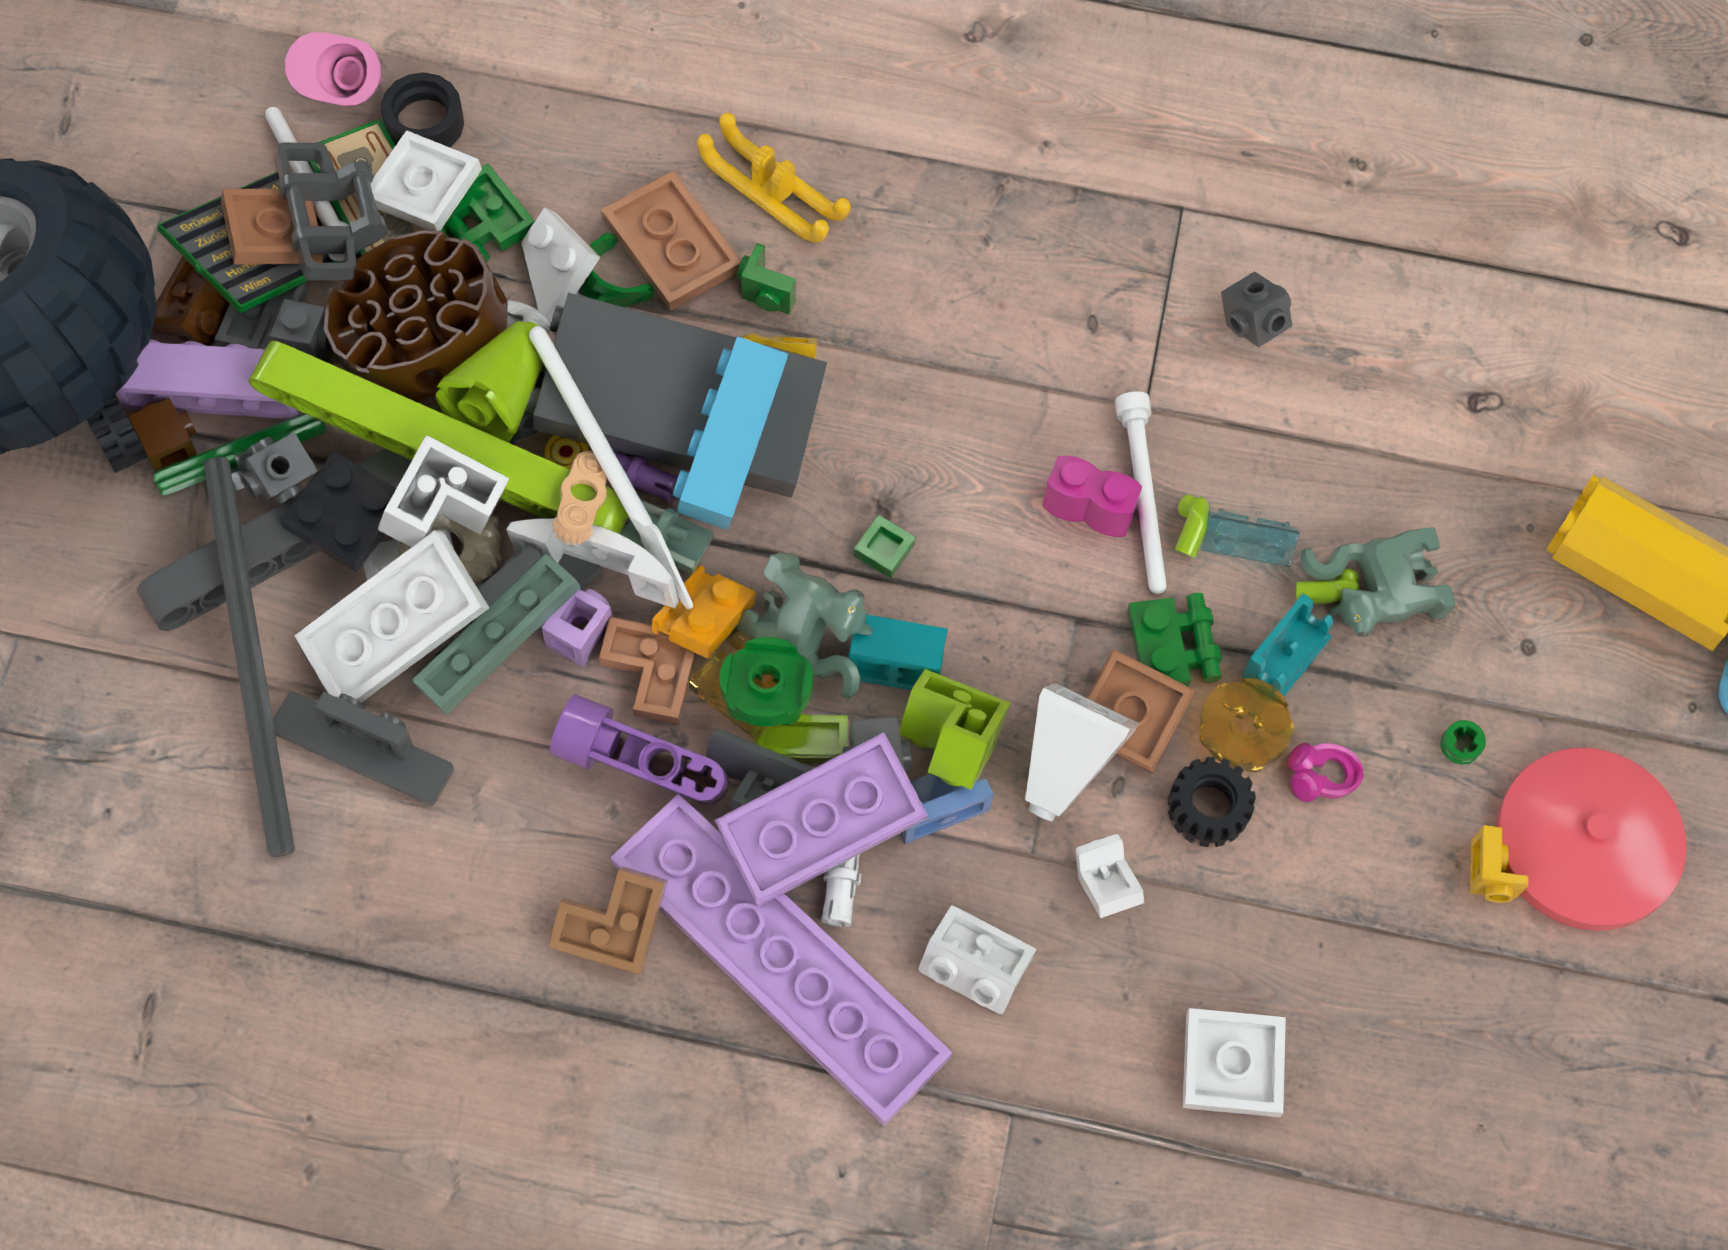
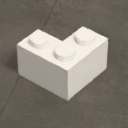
[377,435,509,547]

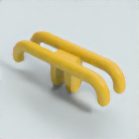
[697,112,851,243]

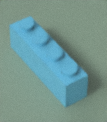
[672,336,789,530]

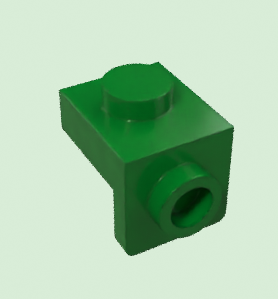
[737,243,796,315]

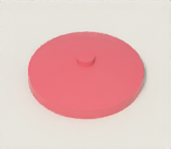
[1495,748,1687,931]

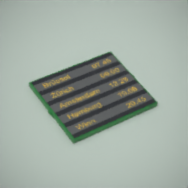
[157,171,359,313]

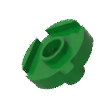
[719,637,813,727]

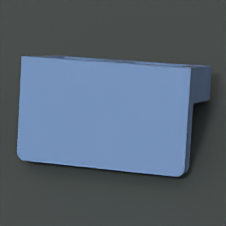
[900,774,994,844]

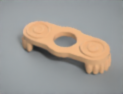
[552,450,608,545]

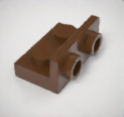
[152,256,230,346]

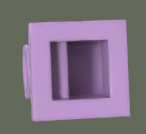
[541,589,612,668]

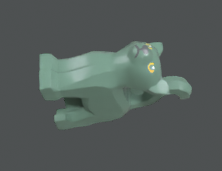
[1300,527,1456,637]
[737,552,873,699]

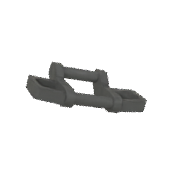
[276,142,387,281]

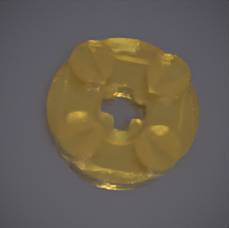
[1199,678,1294,772]

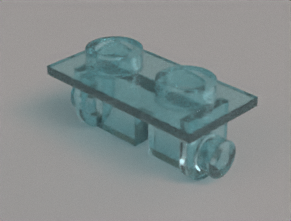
[1202,508,1300,567]

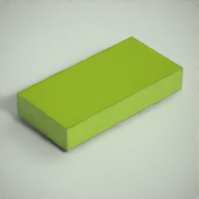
[755,714,848,764]

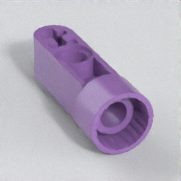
[550,694,729,804]

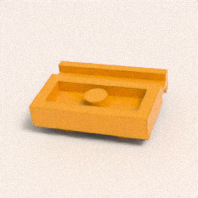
[651,565,756,659]

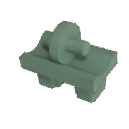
[620,499,713,574]

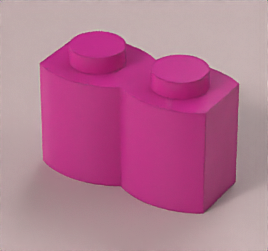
[1042,456,1142,537]

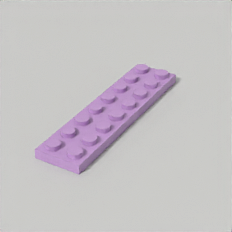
[610,793,952,1126]

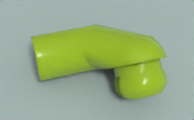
[1174,494,1210,558]
[1296,568,1361,604]

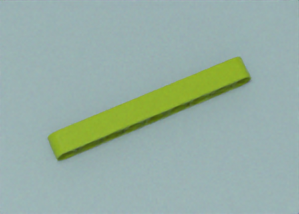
[248,341,629,534]

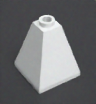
[1025,683,1139,821]

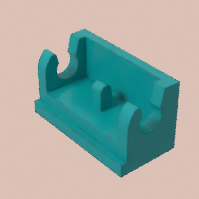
[1242,594,1333,704]
[849,614,948,690]

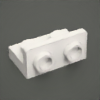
[918,905,1036,1014]

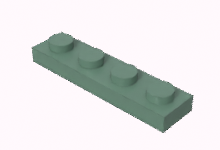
[412,553,581,716]

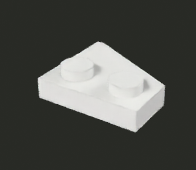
[521,207,600,323]

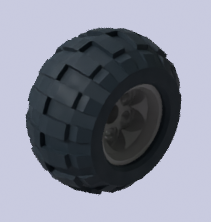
[0,158,157,454]

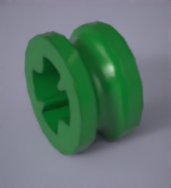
[1440,720,1486,765]

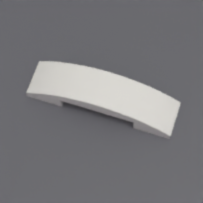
[506,519,680,609]

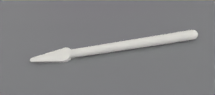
[529,326,693,610]

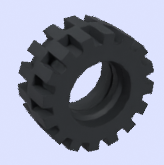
[86,393,148,473]
[1167,757,1256,847]

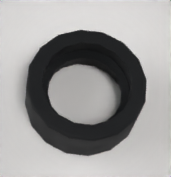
[381,72,464,148]

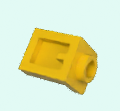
[1469,825,1528,903]

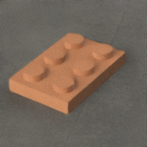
[601,170,741,311]

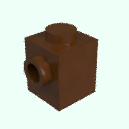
[128,398,197,471]

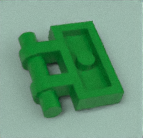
[443,163,535,263]
[1127,593,1222,687]

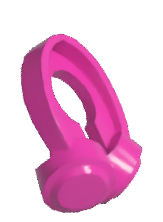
[1287,742,1363,802]

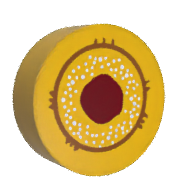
[545,435,589,470]

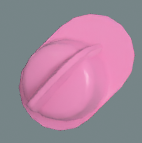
[285,32,382,106]

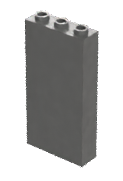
[527,292,827,498]

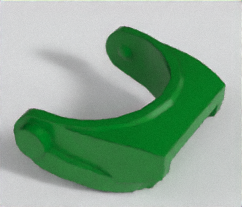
[579,233,655,308]

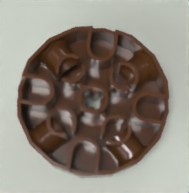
[323,230,508,403]

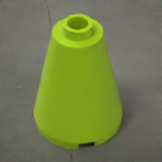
[435,321,542,442]

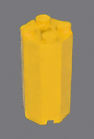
[1546,475,1728,651]

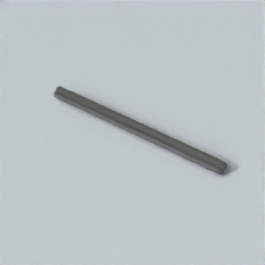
[204,457,295,857]

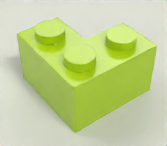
[899,669,1011,790]

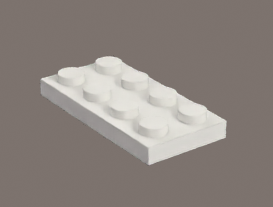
[294,530,489,703]

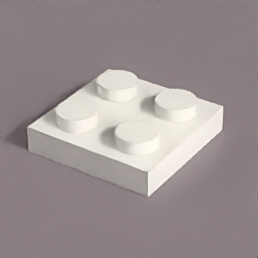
[371,131,482,231]
[1182,1008,1286,1117]

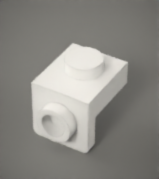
[1075,834,1144,918]

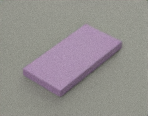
[715,732,929,906]

